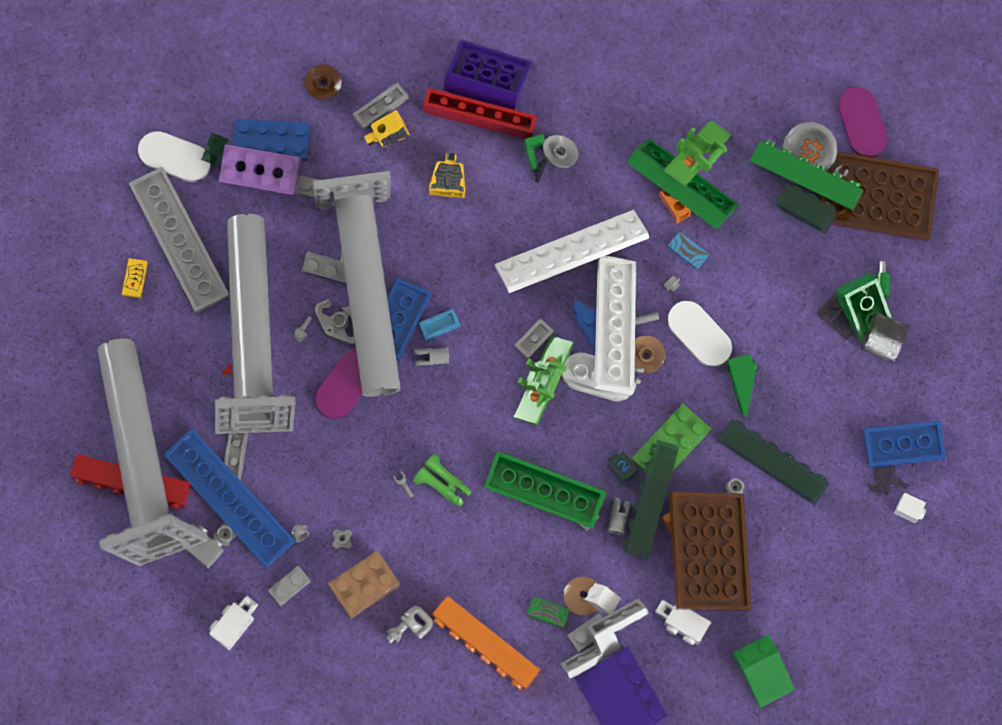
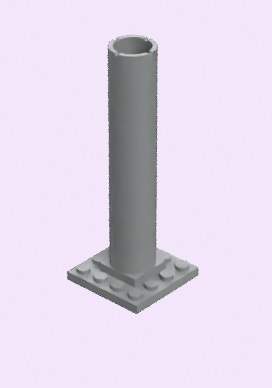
[313,171,401,397]
[215,214,295,434]
[97,338,208,566]

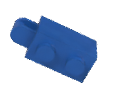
[573,301,596,353]

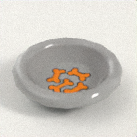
[782,122,837,172]

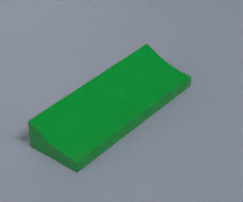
[627,139,739,230]
[484,451,608,528]

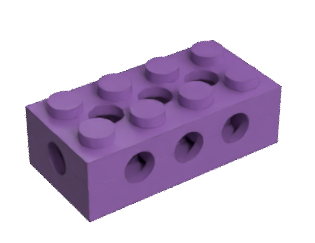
[219,144,302,195]

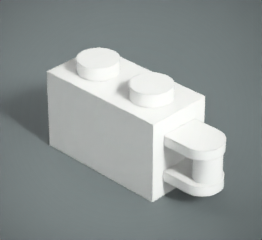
[209,596,258,650]
[655,600,711,645]

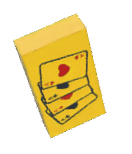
[122,258,148,299]

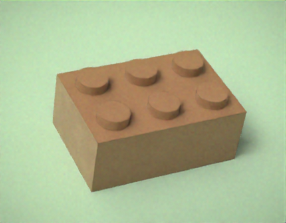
[328,551,400,619]

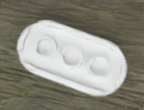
[138,132,211,182]
[668,301,732,367]
[562,352,636,401]

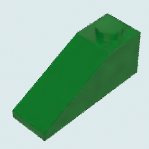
[726,354,757,418]

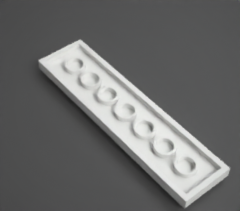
[495,210,649,293]
[594,256,636,395]

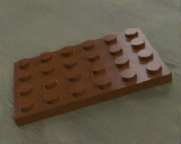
[817,151,939,241]
[669,492,751,611]

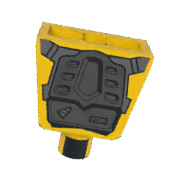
[364,110,410,147]
[429,153,465,198]

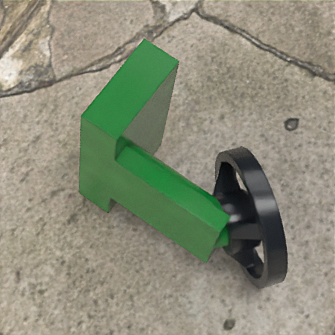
[522,134,548,183]

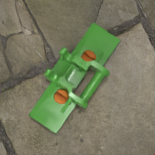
[664,120,731,186]
[514,336,574,425]

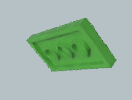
[631,404,711,485]

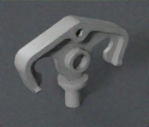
[315,299,355,345]

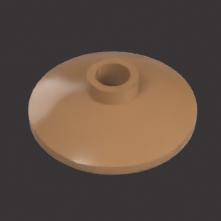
[635,336,666,373]
[564,577,598,615]

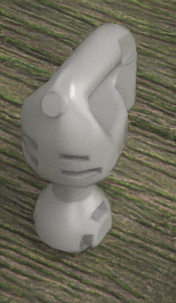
[386,605,433,643]

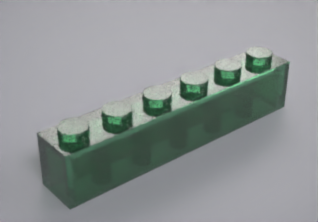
[717,419,830,506]
[622,440,680,560]

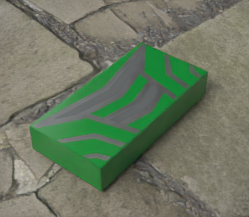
[527,596,570,629]

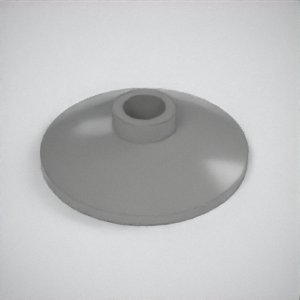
[542,135,579,168]

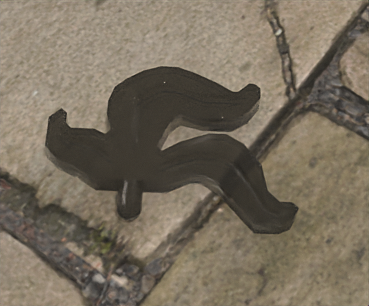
[867,466,909,496]

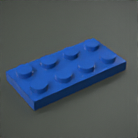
[233,118,310,160]
[387,277,432,361]
[863,421,946,468]

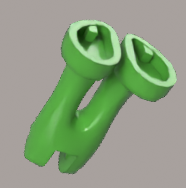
[413,453,471,506]

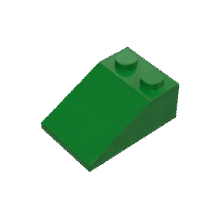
[835,273,895,345]
[732,634,795,708]

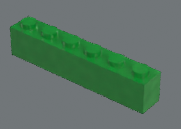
[750,140,863,210]

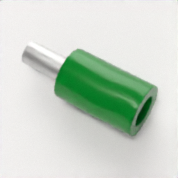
[875,261,890,298]

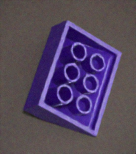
[443,40,532,110]
[575,647,667,725]

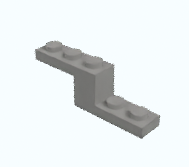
[560,599,649,678]

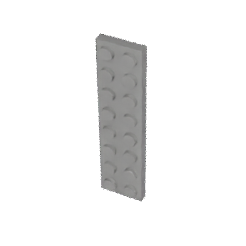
[129,167,230,313]

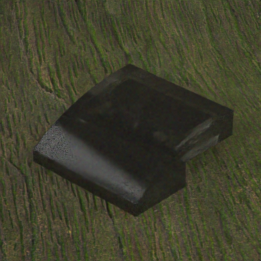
[817,292,855,340]
[860,313,909,362]

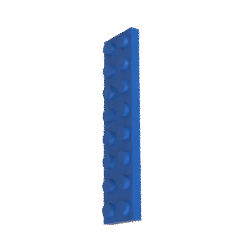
[163,429,296,568]

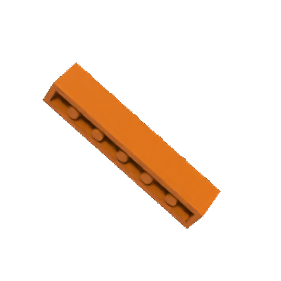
[433,596,540,690]

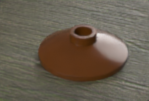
[304,64,342,100]

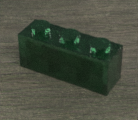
[775,183,837,234]

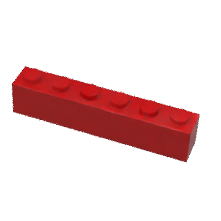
[423,88,537,139]
[70,454,191,510]

